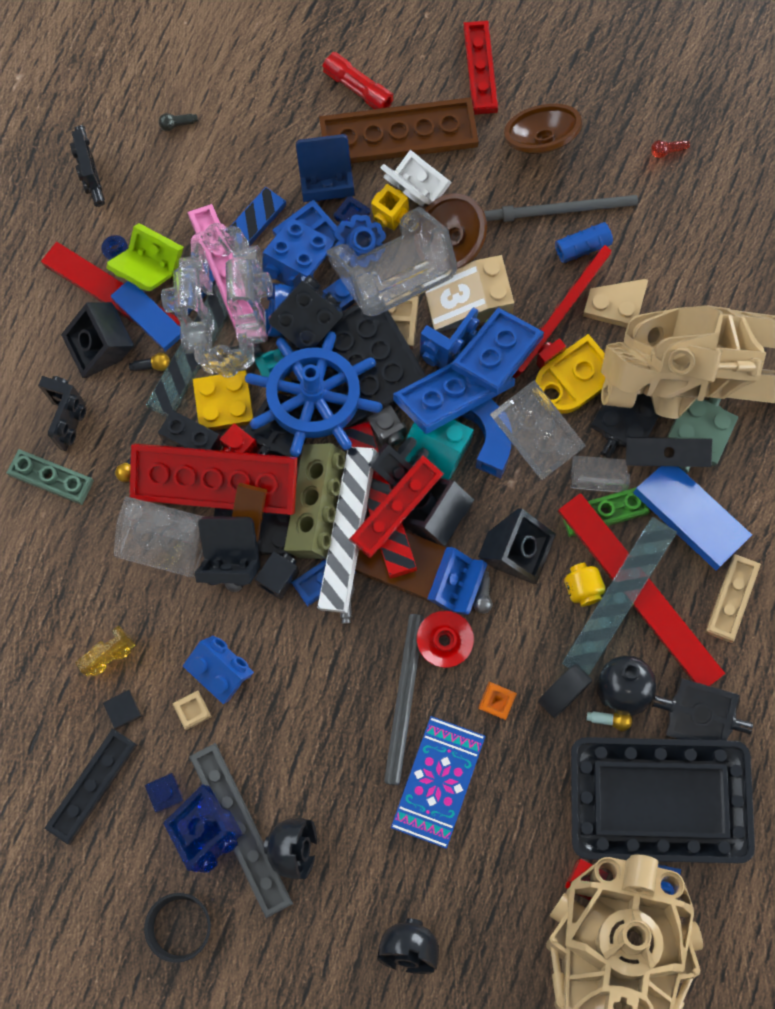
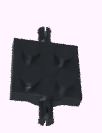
[70,125,105,207]
[244,392,319,457]
[590,393,660,459]
[652,678,753,741]

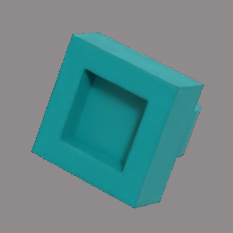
[254,348,290,377]

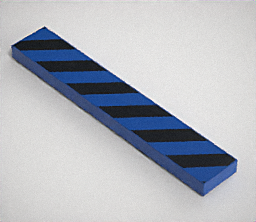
[164,187,286,318]

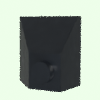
[478,508,556,584]

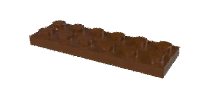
[319,97,479,163]

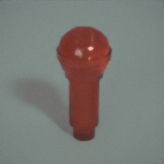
[651,140,690,158]

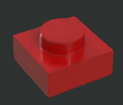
[536,338,566,369]

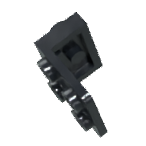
[268,272,343,349]
[38,376,87,451]
[195,516,261,586]

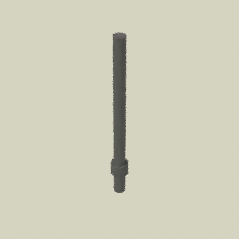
[484,195,638,222]

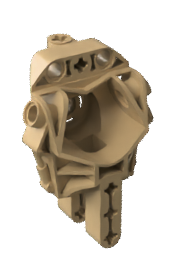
[601,305,775,419]
[546,855,703,1009]

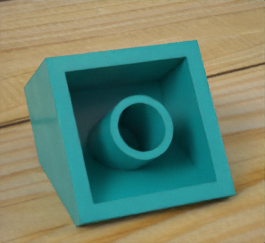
[405,420,474,480]

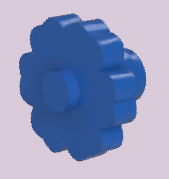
[333,215,386,269]

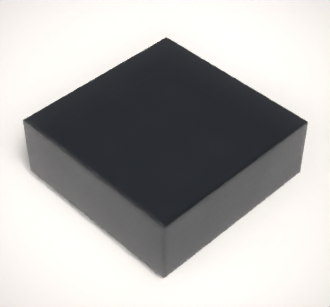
[103,690,142,730]

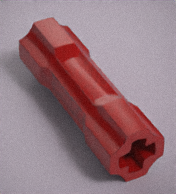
[322,52,394,109]

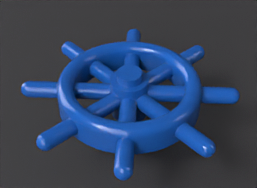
[245,331,383,457]

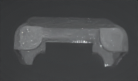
[326,206,457,316]

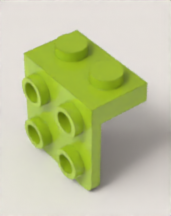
[106,223,184,291]

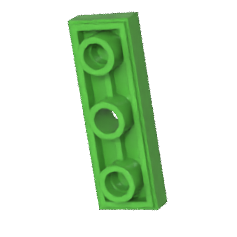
[563,487,650,537]

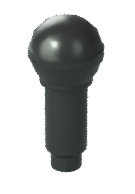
[158,113,198,131]

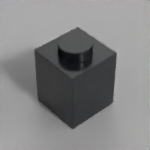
[255,551,299,600]

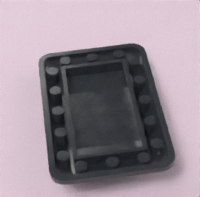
[571,737,755,864]

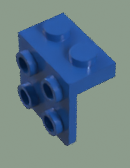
[262,219,334,288]
[420,307,480,368]

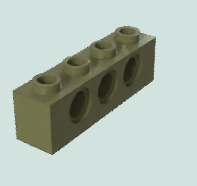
[284,443,346,559]

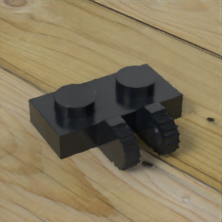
[368,437,429,488]

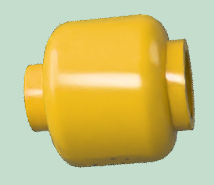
[564,563,606,607]

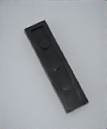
[44,728,138,845]

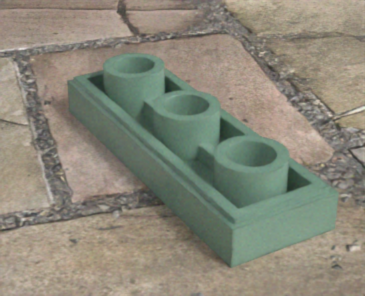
[7,449,94,505]

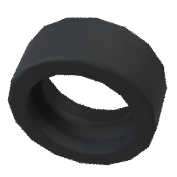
[538,664,592,718]

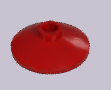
[416,611,474,668]

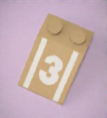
[423,255,514,332]

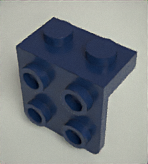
[296,134,355,202]

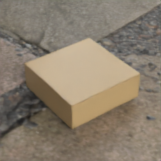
[172,690,212,730]

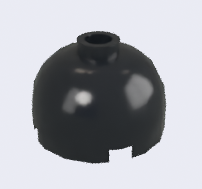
[597,655,656,716]
[264,818,317,880]
[377,918,439,974]

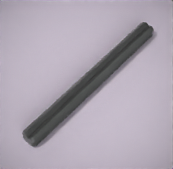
[384,614,424,786]

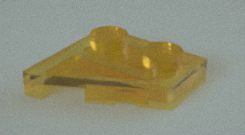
[75,626,136,677]

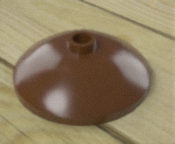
[504,104,582,154]
[414,193,487,272]

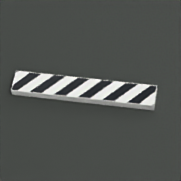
[318,447,377,613]

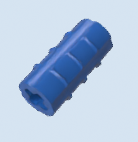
[555,222,613,263]

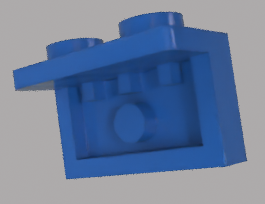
[427,547,487,615]
[183,636,254,704]

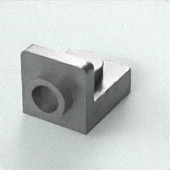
[367,405,407,447]

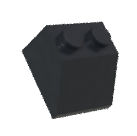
[61,302,134,378]
[402,478,474,546]

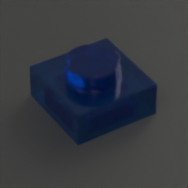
[334,195,371,223]
[145,773,184,813]

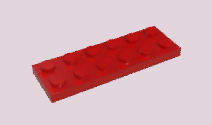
[130,443,298,515]

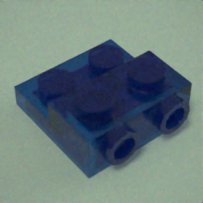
[163,784,243,873]

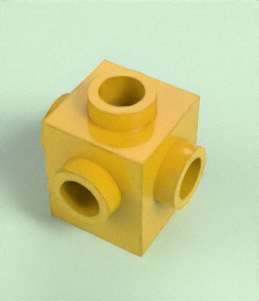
[371,184,410,231]

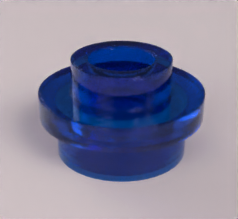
[101,235,128,260]

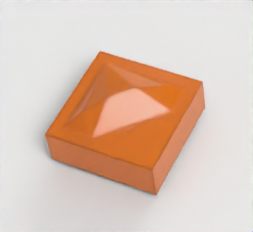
[478,681,517,720]

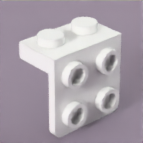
[381,150,452,207]

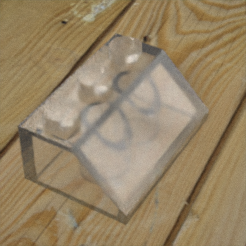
[490,380,586,481]
[114,496,204,578]

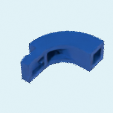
[461,399,512,479]

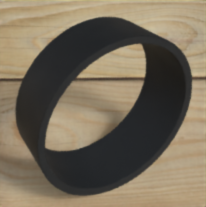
[144,893,211,963]

